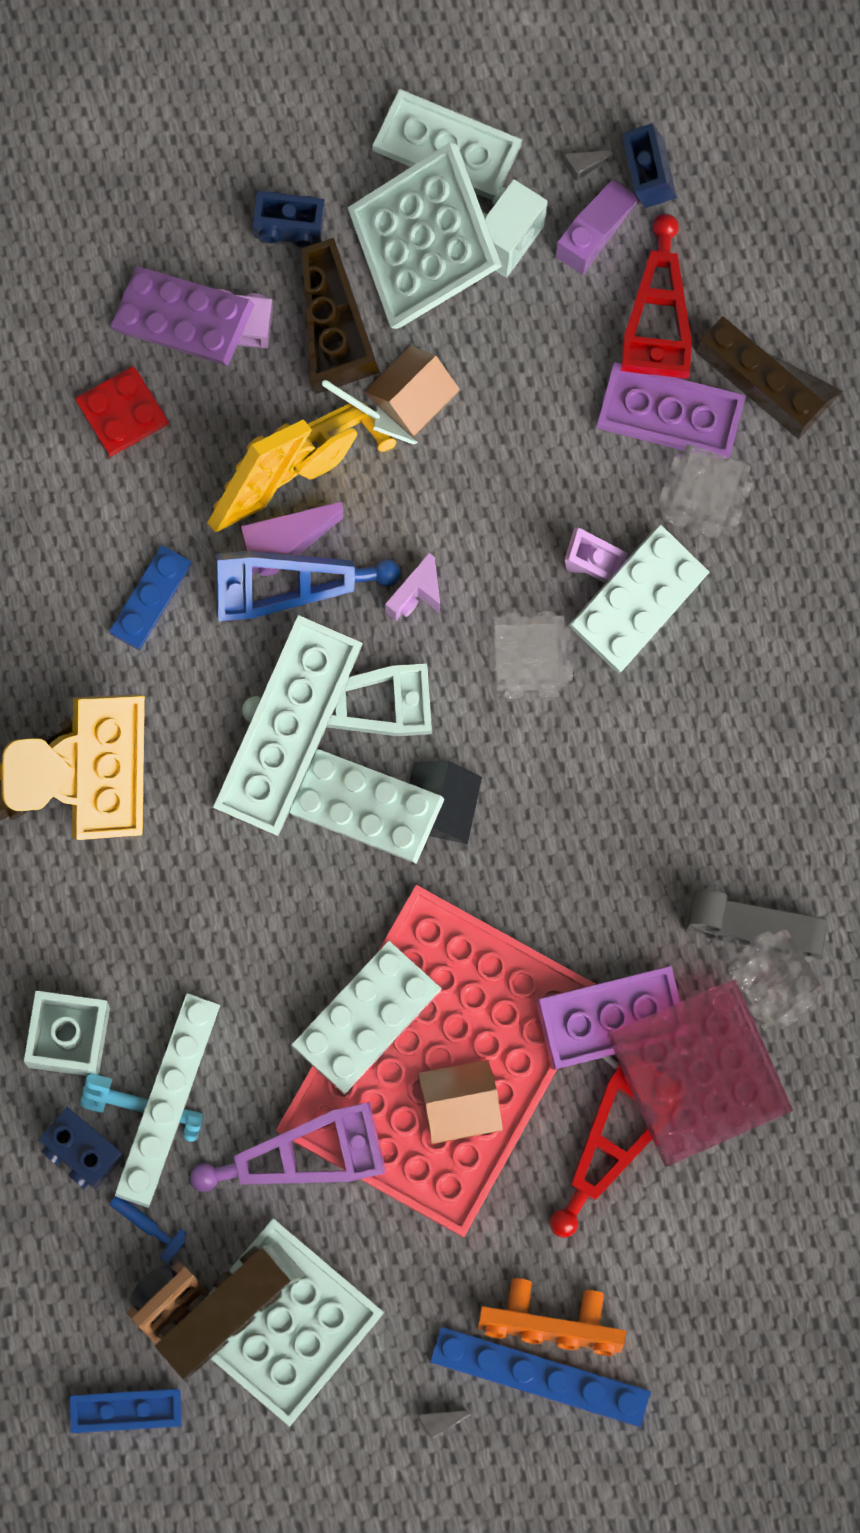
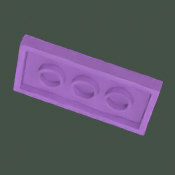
[110,266,255,366]
[597,362,746,462]
[535,966,688,1070]

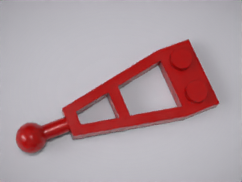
[621,213,692,379]
[550,1052,688,1238]

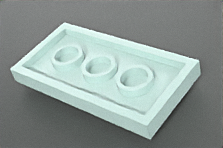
[373,89,522,201]
[568,525,709,673]
[289,749,444,864]
[292,941,441,1095]

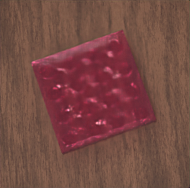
[607,979,793,1167]

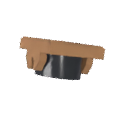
[126,1262,209,1345]

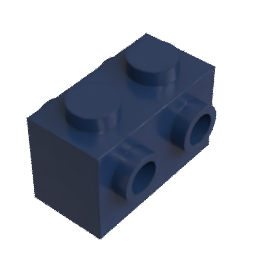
[253,191,325,248]
[38,1106,124,1190]

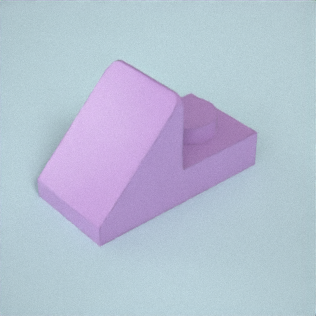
[564,528,628,583]
[385,553,440,621]

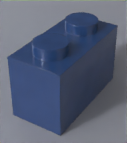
[621,123,677,208]

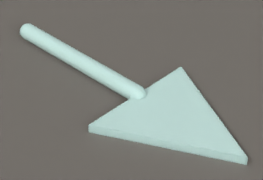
[322,380,418,444]

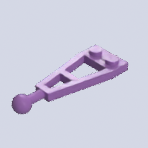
[190,1102,386,1192]

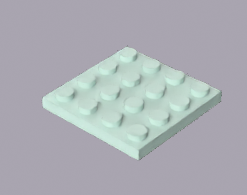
[348,143,502,329]
[206,1219,384,1427]

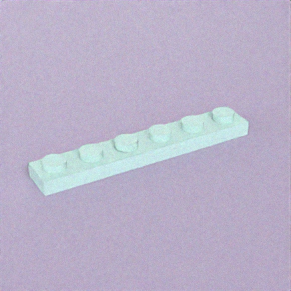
[115,994,220,1208]

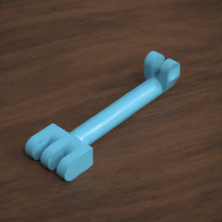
[80,1074,203,1142]

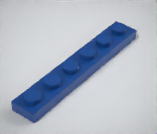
[430,1327,651,1427]

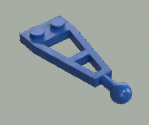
[215,551,401,621]

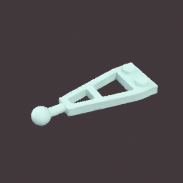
[242,663,432,736]

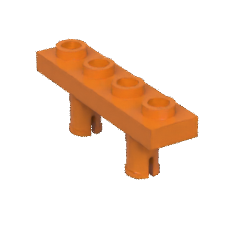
[478,1278,626,1356]

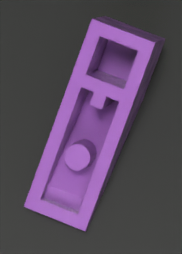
[556,179,639,275]
[241,502,343,576]

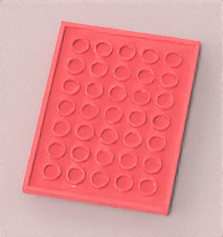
[276,885,595,1238]

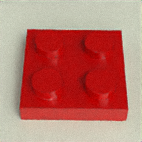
[75,366,169,457]

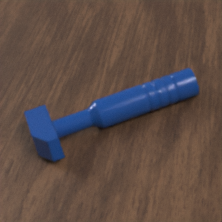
[109,1196,186,1264]

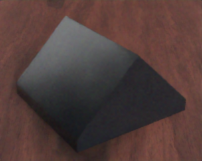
[409,761,482,844]

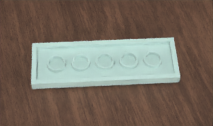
[213,615,363,836]

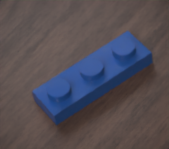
[109,545,192,651]
[70,1389,182,1434]

